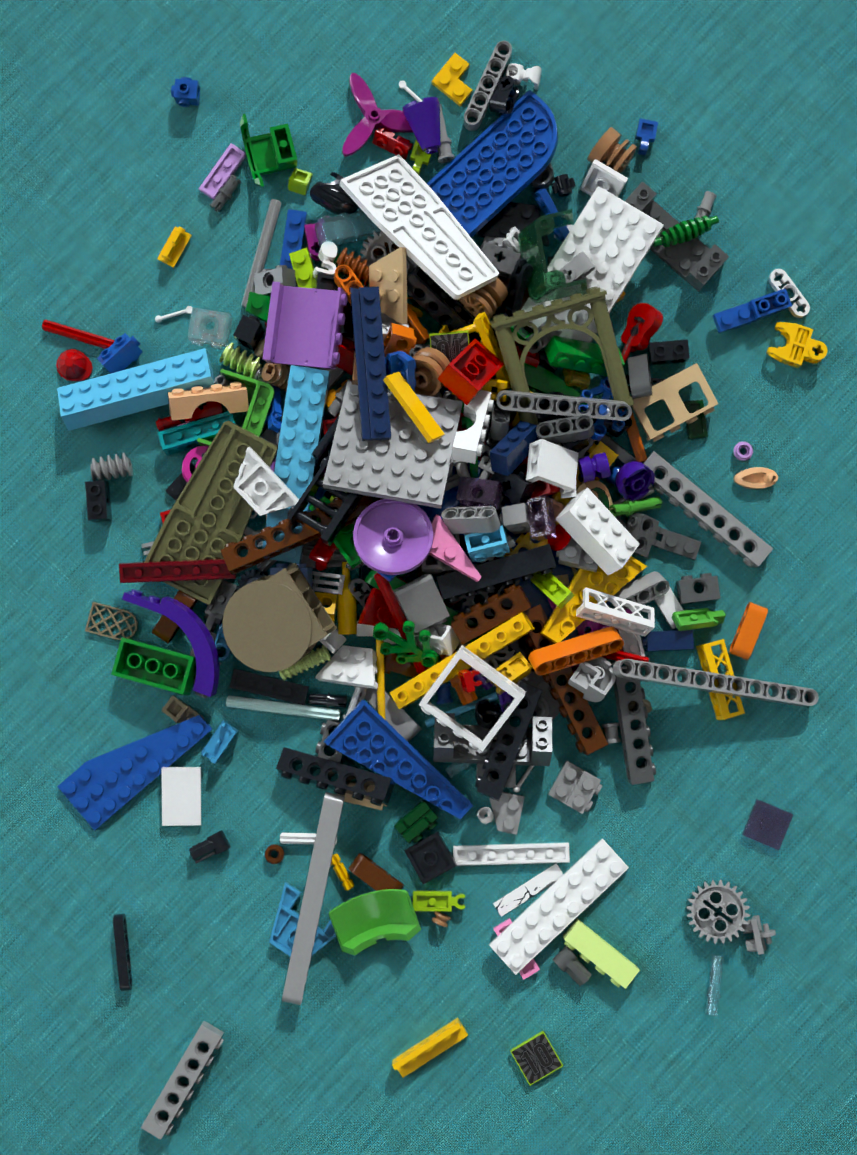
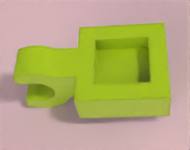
[410,140,431,175]

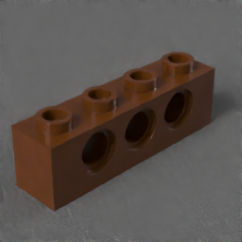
[451,584,531,645]

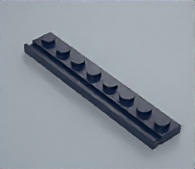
[350,287,391,441]

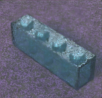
[315,210,381,248]

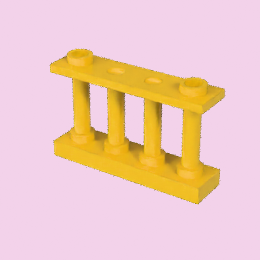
[439,312,511,390]

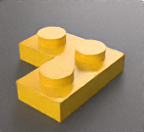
[431,53,472,107]

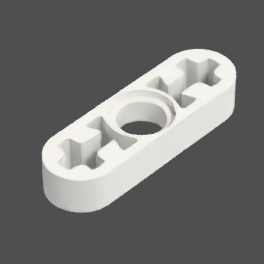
[768,269,810,318]

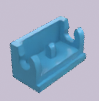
[202,720,239,764]

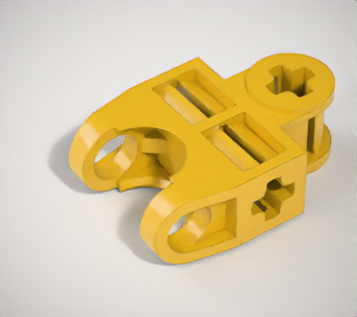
[766,322,828,368]

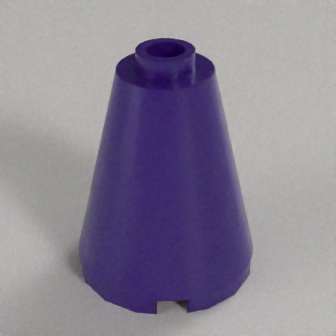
[402,97,441,154]

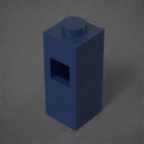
[641,630,694,651]

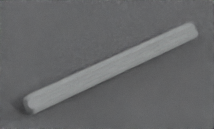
[241,199,281,308]

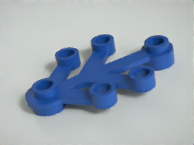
[578,377,627,440]

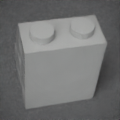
[393,573,450,633]

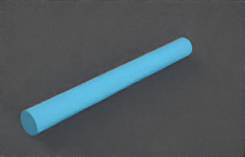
[425,692,498,728]

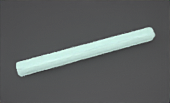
[226,696,340,721]

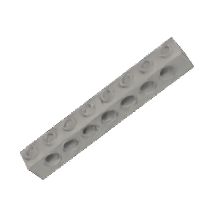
[643,451,773,568]

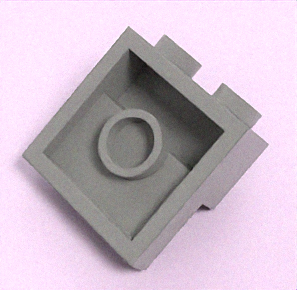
[556,537,598,572]
[548,760,602,814]

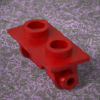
[372,127,413,160]

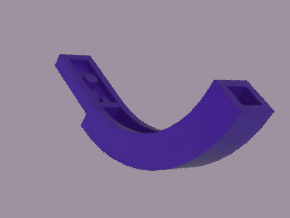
[122,589,220,697]

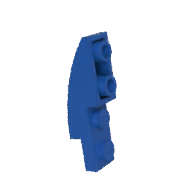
[712,288,792,333]

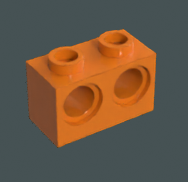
[383,323,417,357]

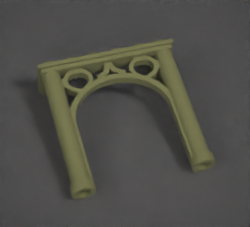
[489,286,634,426]

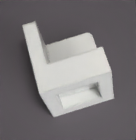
[319,630,346,654]

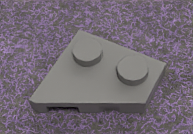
[489,792,525,835]

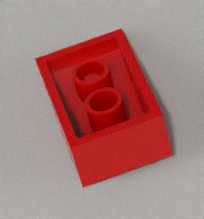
[438,339,504,405]

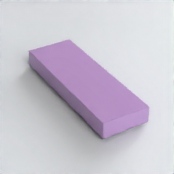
[199,143,246,200]

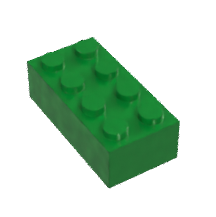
[111,637,196,696]

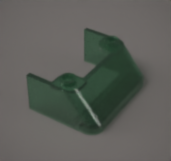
[518,209,587,303]

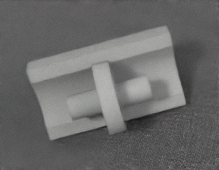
[742,915,776,955]

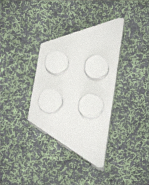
[233,447,299,516]
[315,645,378,689]

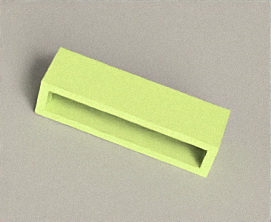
[563,918,640,989]

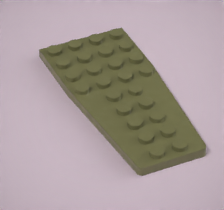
[144,421,278,605]

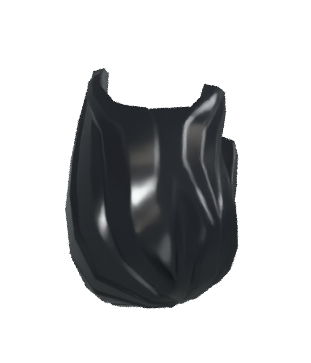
[310,172,359,216]

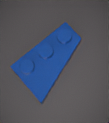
[531,188,569,243]

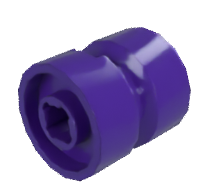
[578,452,611,483]

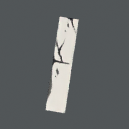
[493,863,563,917]

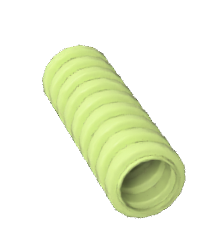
[279,645,331,681]

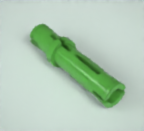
[609,496,662,517]

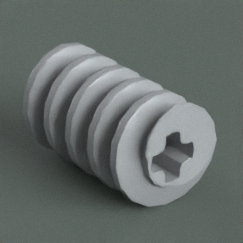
[91,453,133,481]

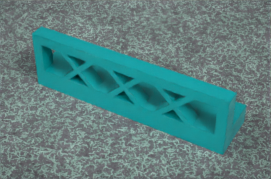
[158,411,236,456]

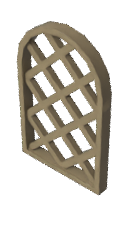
[85,602,138,640]

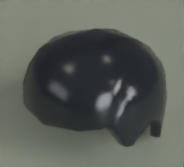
[475,699,503,729]

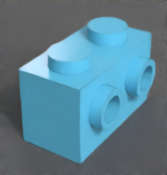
[464,525,510,562]

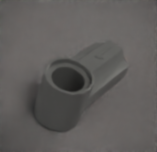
[553,946,592,986]

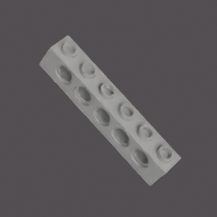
[141,1021,224,1140]

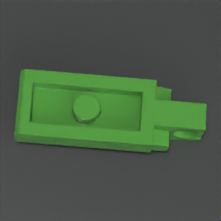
[671,608,726,631]

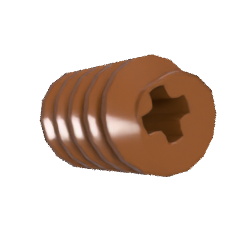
[335,247,373,287]

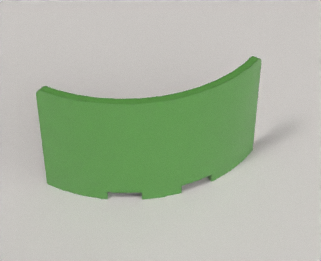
[329,889,421,955]

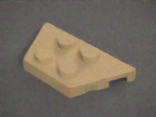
[369,247,407,324]

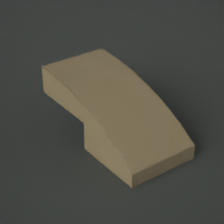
[161,695,205,723]

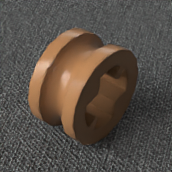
[432,911,451,927]

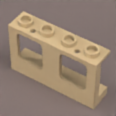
[630,363,718,442]

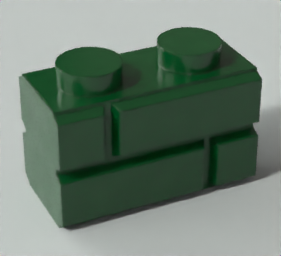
[394,799,439,843]

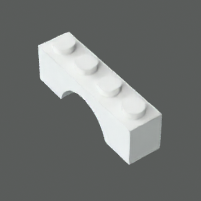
[452,390,494,464]

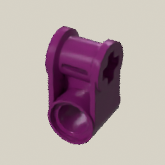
[305,222,326,261]

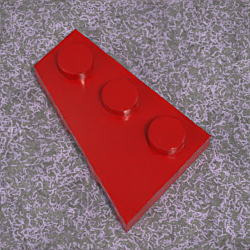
[357,588,410,629]

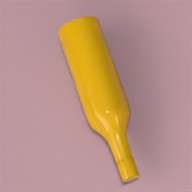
[337,562,357,635]

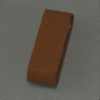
[152,590,198,643]
[348,853,404,891]

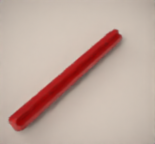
[374,573,428,674]

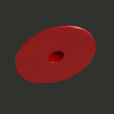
[548,524,571,551]

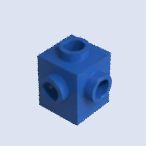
[171,77,201,107]

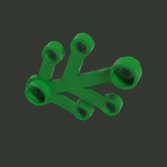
[373,621,439,667]

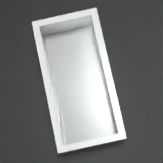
[556,487,639,575]

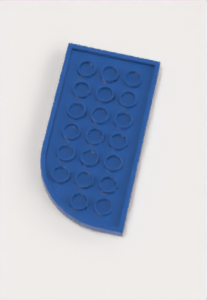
[427,90,558,237]

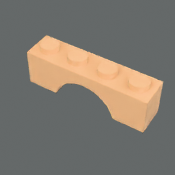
[168,382,249,420]

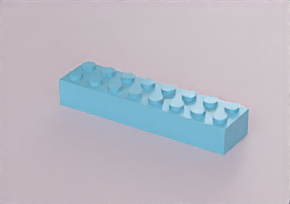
[57,348,215,431]

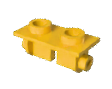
[157,226,192,268]

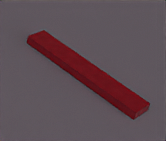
[119,559,237,583]

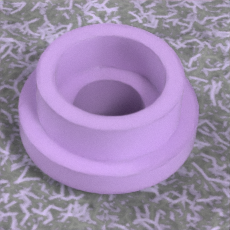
[733,442,753,461]

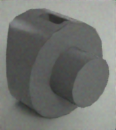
[530,163,554,189]

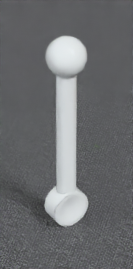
[399,81,422,102]
[155,306,194,323]
[513,766,534,793]

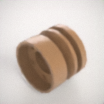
[587,127,637,173]
[458,278,508,321]

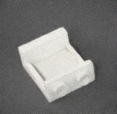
[526,439,578,493]

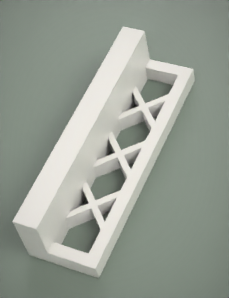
[576,588,655,637]

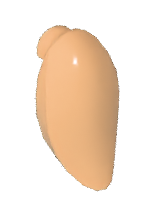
[733,467,778,489]

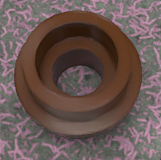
[265,844,284,864]

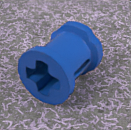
[436,683,453,704]

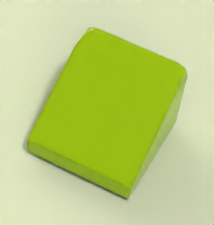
[288,168,313,195]

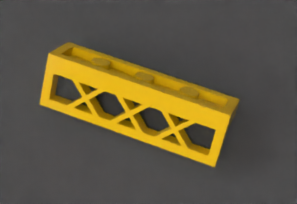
[696,639,745,720]
[392,1017,468,1078]

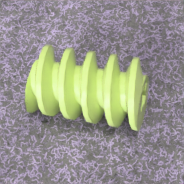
[219,342,262,378]

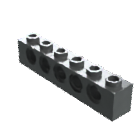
[612,666,656,785]

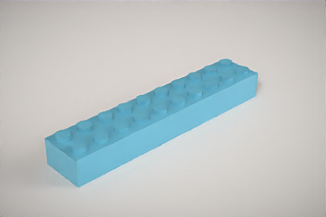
[262,365,331,564]

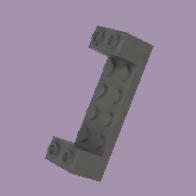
[625,181,729,292]
[433,713,552,766]

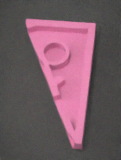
[429,514,481,582]

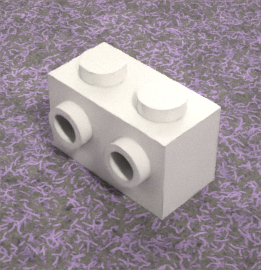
[414,624,460,656]

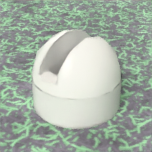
[477,807,494,824]

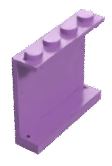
[262,282,347,369]

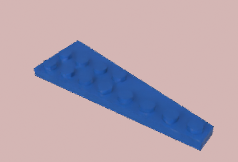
[323,700,473,819]

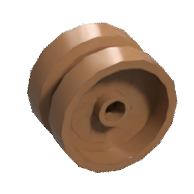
[412,347,450,396]

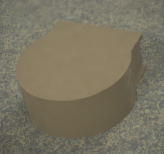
[223,563,337,672]

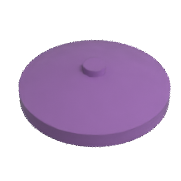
[353,499,433,575]

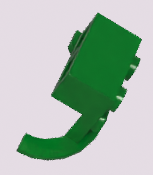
[240,114,297,188]

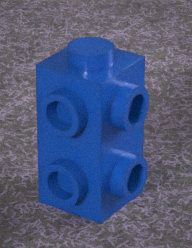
[97,333,143,373]

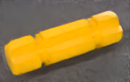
[331,854,354,891]

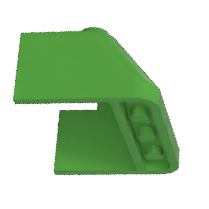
[197,369,275,446]

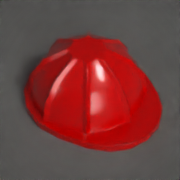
[56,349,93,381]

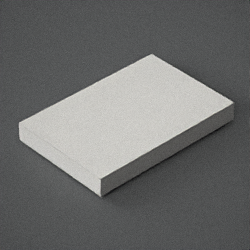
[161,767,202,826]

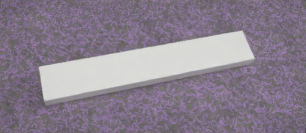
[453,842,570,866]

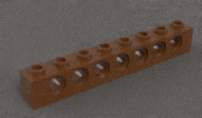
[220,495,372,575]
[524,604,608,755]

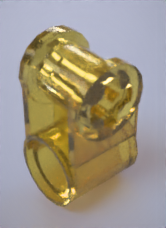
[562,368,591,390]

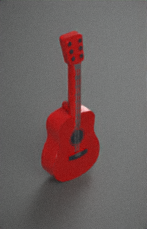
[607,303,663,387]

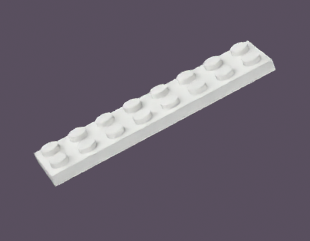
[489,839,629,975]

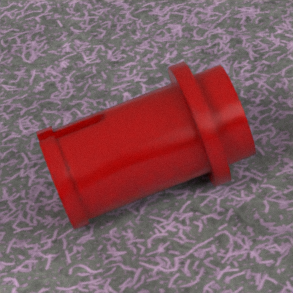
[155,416,181,432]

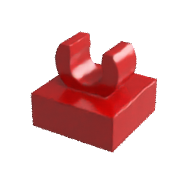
[458,669,482,693]

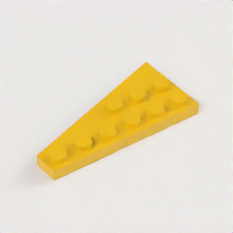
[540,556,647,644]

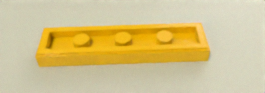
[383,372,445,443]

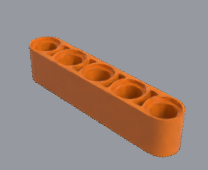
[528,626,624,676]

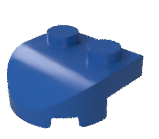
[385,351,416,392]

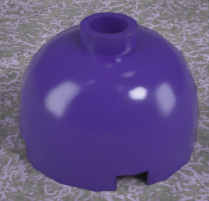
[615,461,655,501]

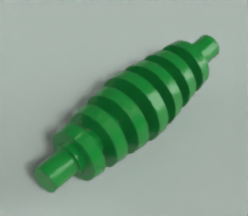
[653,216,719,247]

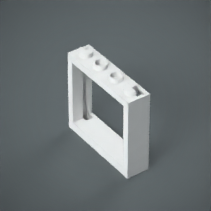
[419,645,526,751]

